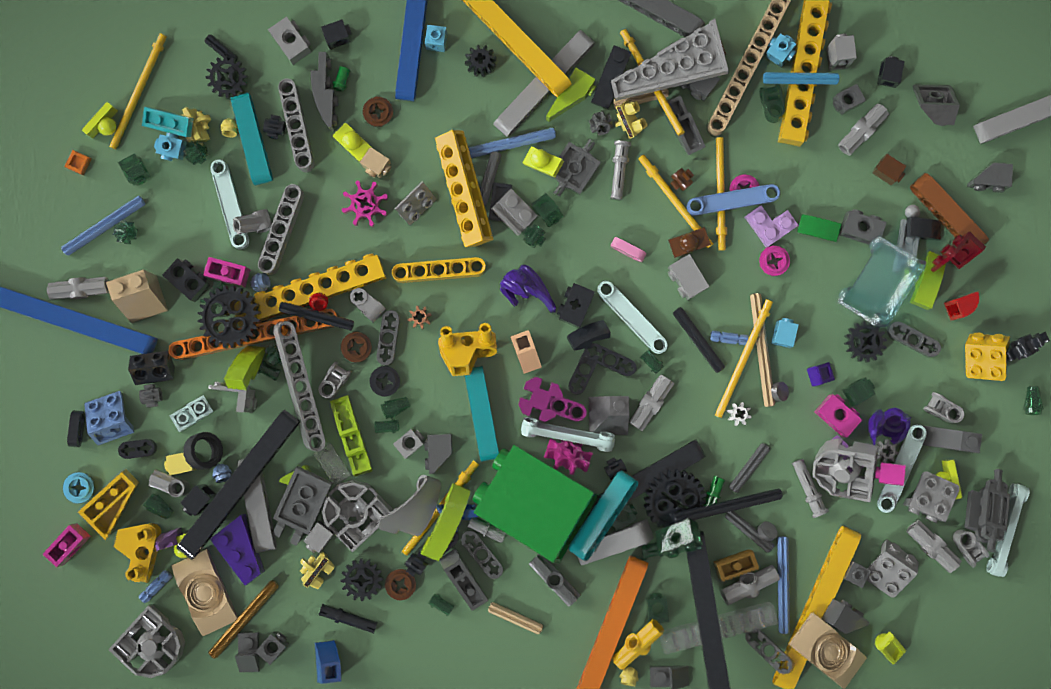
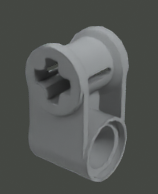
[350,288,386,323]
[319,362,352,399]
[923,392,964,423]
[953,529,990,568]

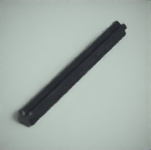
[672,488,783,524]

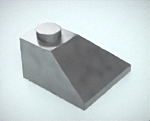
[913,85,960,126]
[589,396,629,435]

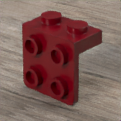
[931,231,986,273]

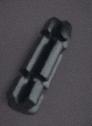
[204,34,238,61]

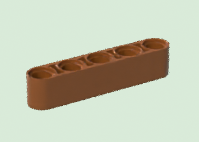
[910,173,989,245]

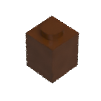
[872,154,906,185]

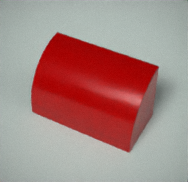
[944,291,979,321]

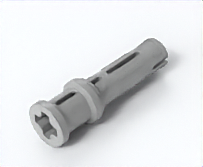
[611,141,631,200]
[792,459,829,518]

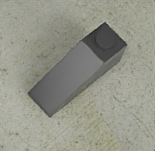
[916,426,982,453]
[440,548,488,611]

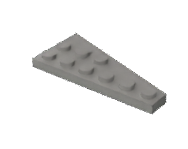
[611,19,728,101]

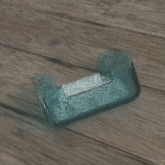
[838,236,927,328]

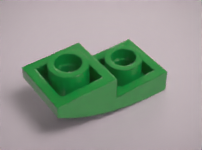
[797,214,842,242]

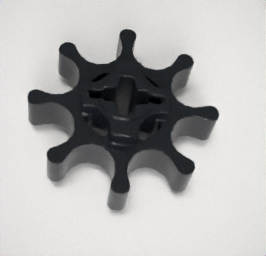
[1007,331,1050,361]

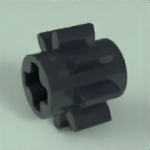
[263,114,286,139]
[604,457,627,480]
[404,552,428,577]

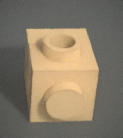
[360,147,391,179]

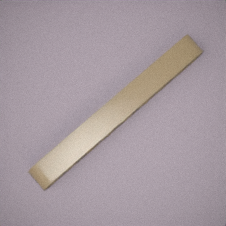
[707,0,791,136]

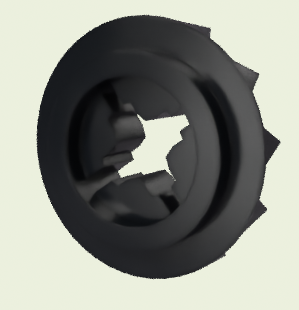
[369,366,400,397]

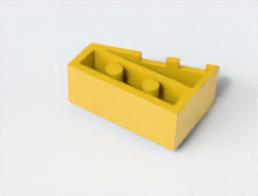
[78,469,140,540]

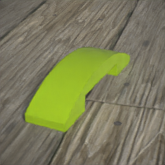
[421,483,471,561]

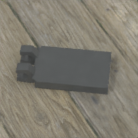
[272,466,333,546]

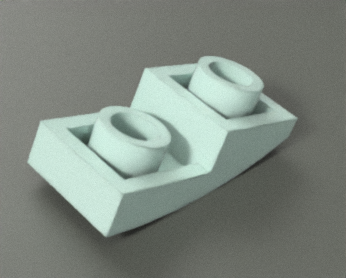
[169,395,213,433]

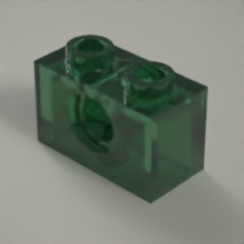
[655,519,703,558]

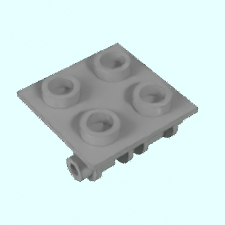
[395,181,436,225]

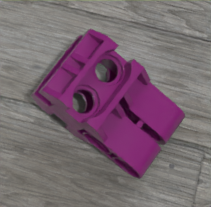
[518,377,586,422]

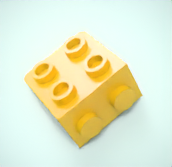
[965,332,1010,381]

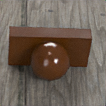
[668,227,711,258]

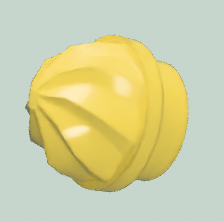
[220,118,239,138]
[619,667,639,686]

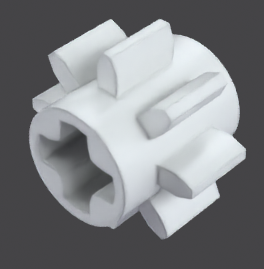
[727,402,751,426]

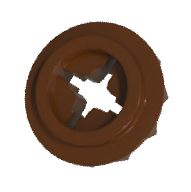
[363,97,393,127]
[341,332,372,362]
[385,569,416,600]

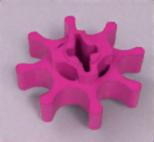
[342,181,388,227]
[544,439,593,475]

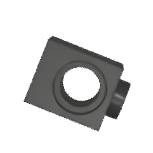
[833,84,866,115]
[843,561,871,588]
[256,631,289,665]

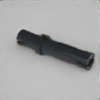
[318,604,378,634]

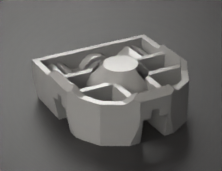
[813,438,878,502]
[322,480,394,552]
[109,604,185,678]

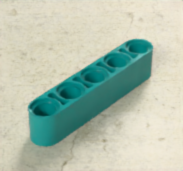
[231,93,273,186]
[465,366,499,462]
[569,471,638,562]

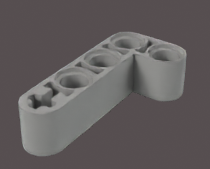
[578,519,654,565]

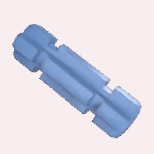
[710,331,748,345]
[139,570,172,603]

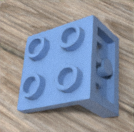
[84,391,134,445]

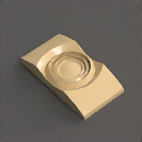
[172,549,238,636]
[789,612,867,689]

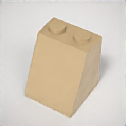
[106,270,168,323]

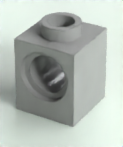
[393,429,425,459]
[304,521,334,553]

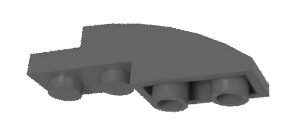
[311,52,339,131]

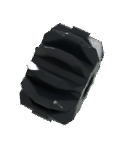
[465,45,497,78]

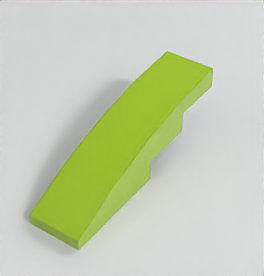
[330,395,373,477]

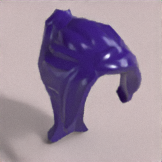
[500,264,556,313]
[868,408,911,445]

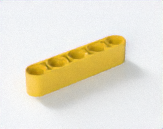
[392,257,486,283]

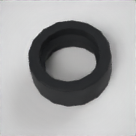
[183,432,223,470]

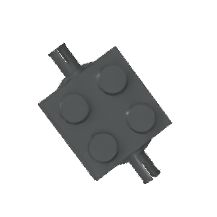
[551,139,601,197]

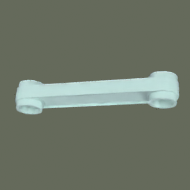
[210,160,249,250]
[597,281,668,354]
[521,417,615,452]
[877,424,927,513]
[986,483,1030,577]

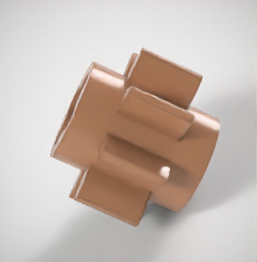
[408,306,432,330]

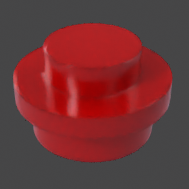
[309,293,328,311]

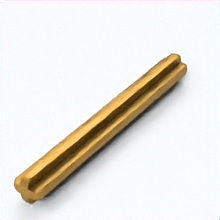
[208,580,279,659]

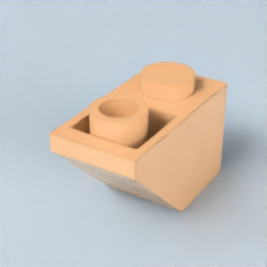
[511,330,542,374]

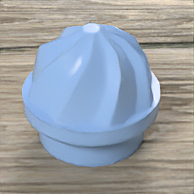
[250,273,271,291]
[212,464,232,483]

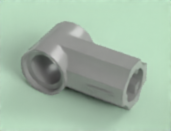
[232,209,272,234]
[149,469,191,497]

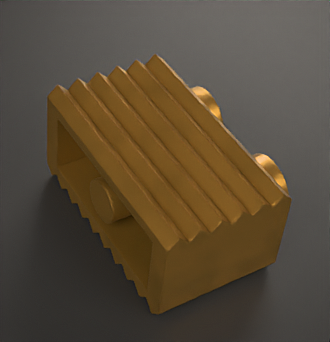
[713,549,759,582]

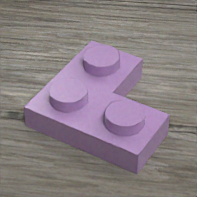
[745,206,798,248]

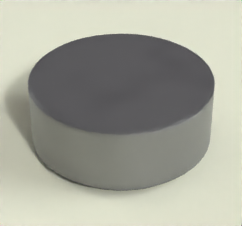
[771,382,789,402]
[757,521,777,542]

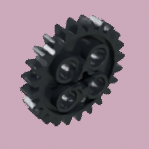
[197,285,261,349]
[643,469,707,531]

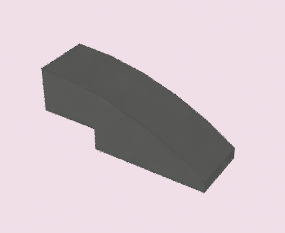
[661,95,706,155]

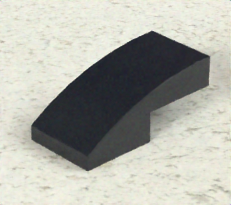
[907,217,941,240]
[567,320,611,351]

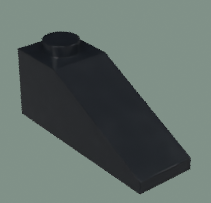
[591,45,631,109]

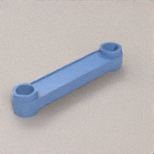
[687,184,780,216]

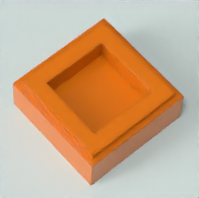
[64,150,91,176]

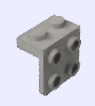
[208,382,257,413]
[903,471,960,523]
[867,540,919,597]

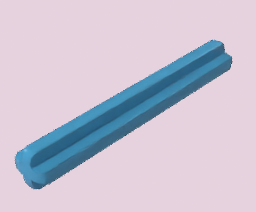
[763,72,839,84]

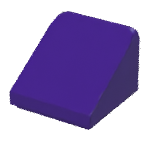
[807,362,835,387]

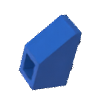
[315,640,342,684]

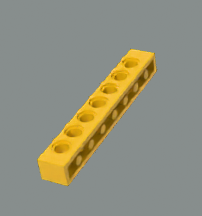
[778,0,832,146]
[234,253,387,327]

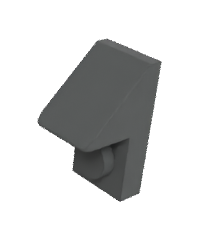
[235,632,260,672]
[649,665,689,689]

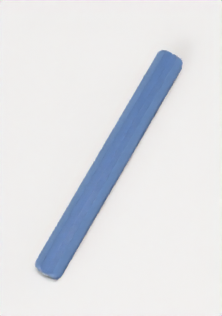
[468,128,556,158]
[61,196,145,256]
[777,536,790,634]

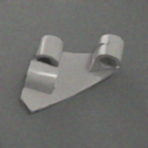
[379,475,441,536]

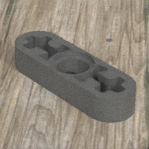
[377,310,400,366]
[887,322,941,357]
[461,530,503,579]
[745,628,794,674]

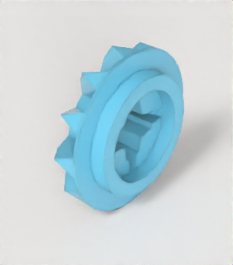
[63,472,95,503]

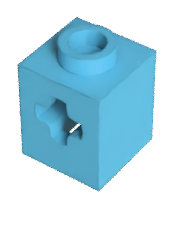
[425,25,447,52]
[771,318,799,348]

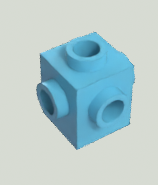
[766,33,796,68]
[154,132,187,161]

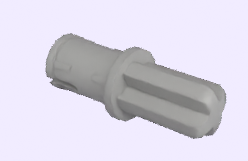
[468,517,506,543]

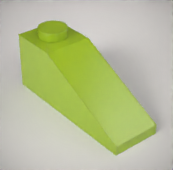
[546,68,596,122]

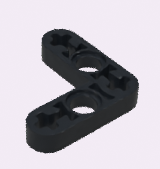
[568,343,637,395]

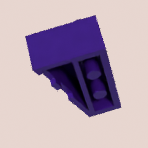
[210,514,265,586]

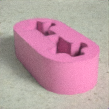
[610,237,647,262]

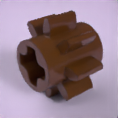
[670,168,694,191]

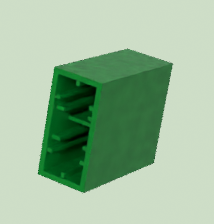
[472,445,599,563]

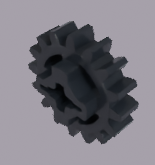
[205,56,248,98]
[844,321,887,363]
[340,558,384,602]

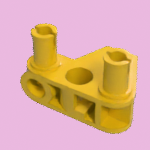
[438,323,497,376]
[114,523,162,583]

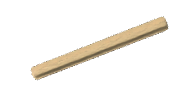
[750,293,775,407]

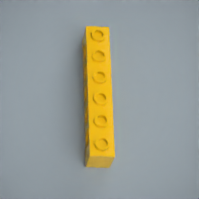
[435,130,494,247]

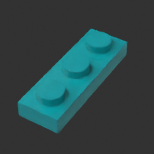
[142,107,194,137]

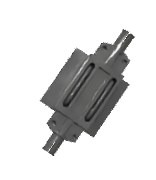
[964,469,1010,553]

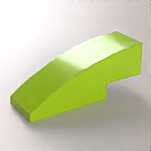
[910,251,946,310]
[224,346,266,390]

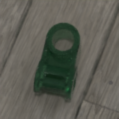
[759,84,785,123]

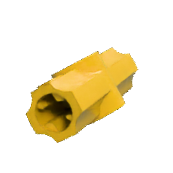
[612,619,664,670]

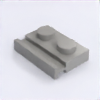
[491,189,538,236]

